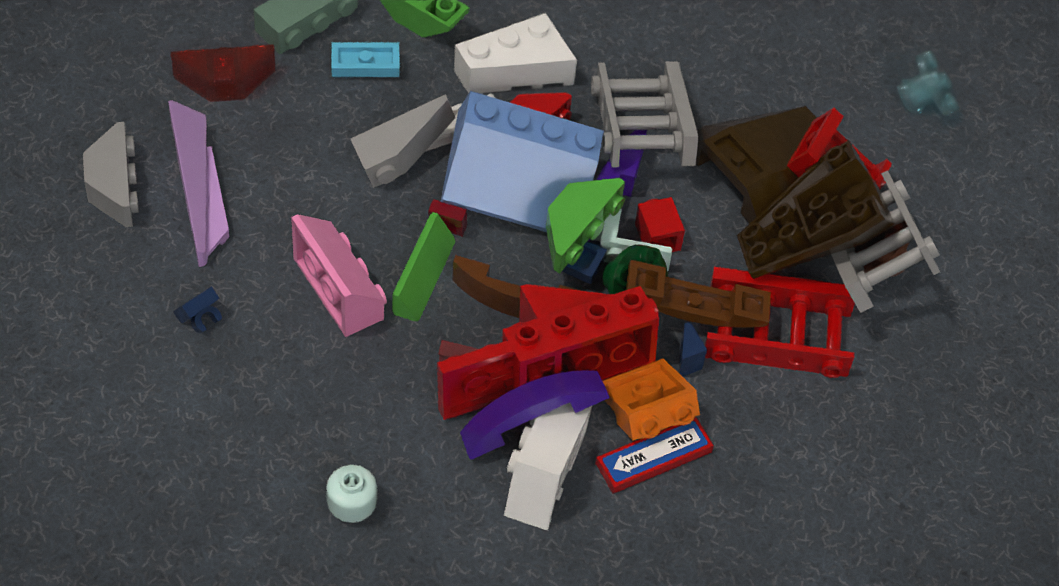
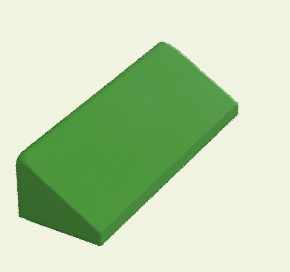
[392,212,455,321]

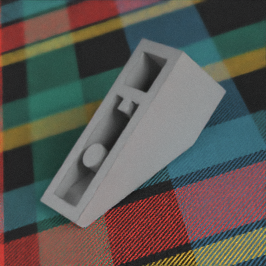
[351,94,455,187]

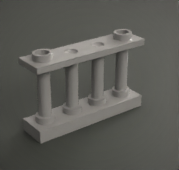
[591,61,698,167]
[831,170,940,313]

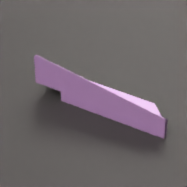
[168,101,230,267]

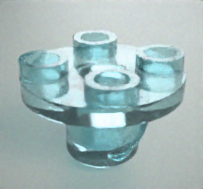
[898,49,959,116]

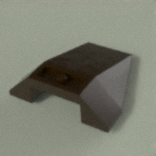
[696,106,817,223]
[737,140,895,279]

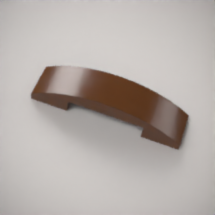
[452,255,581,318]
[626,260,771,328]

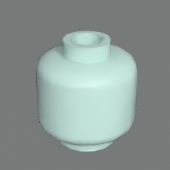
[326,465,377,523]

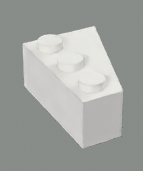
[454,13,577,93]
[504,403,592,530]

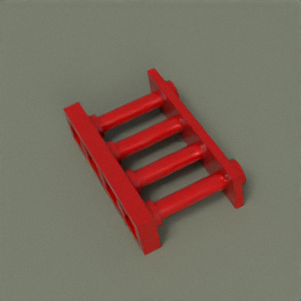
[705,267,855,378]

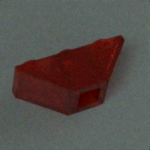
[171,44,276,102]

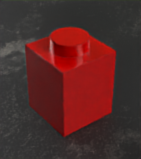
[635,197,685,252]

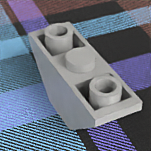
[83,122,139,227]

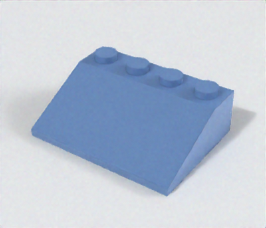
[440,91,603,232]

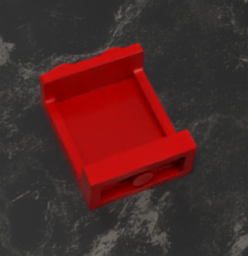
[787,108,892,190]

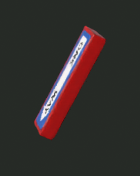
[595,417,714,494]

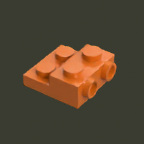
[603,358,700,441]

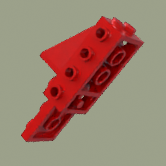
[437,284,659,420]

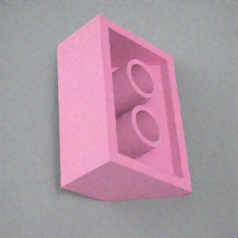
[291,214,387,337]

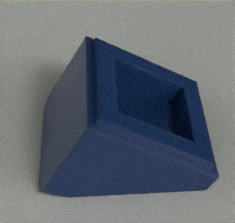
[678,322,707,377]

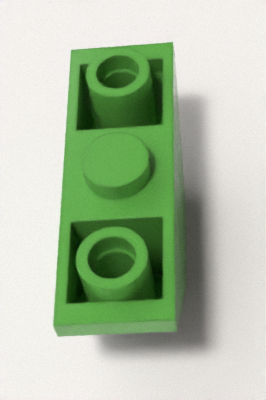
[380,0,469,38]
[546,178,625,274]

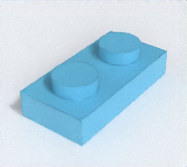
[331,42,400,77]

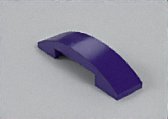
[460,370,610,460]

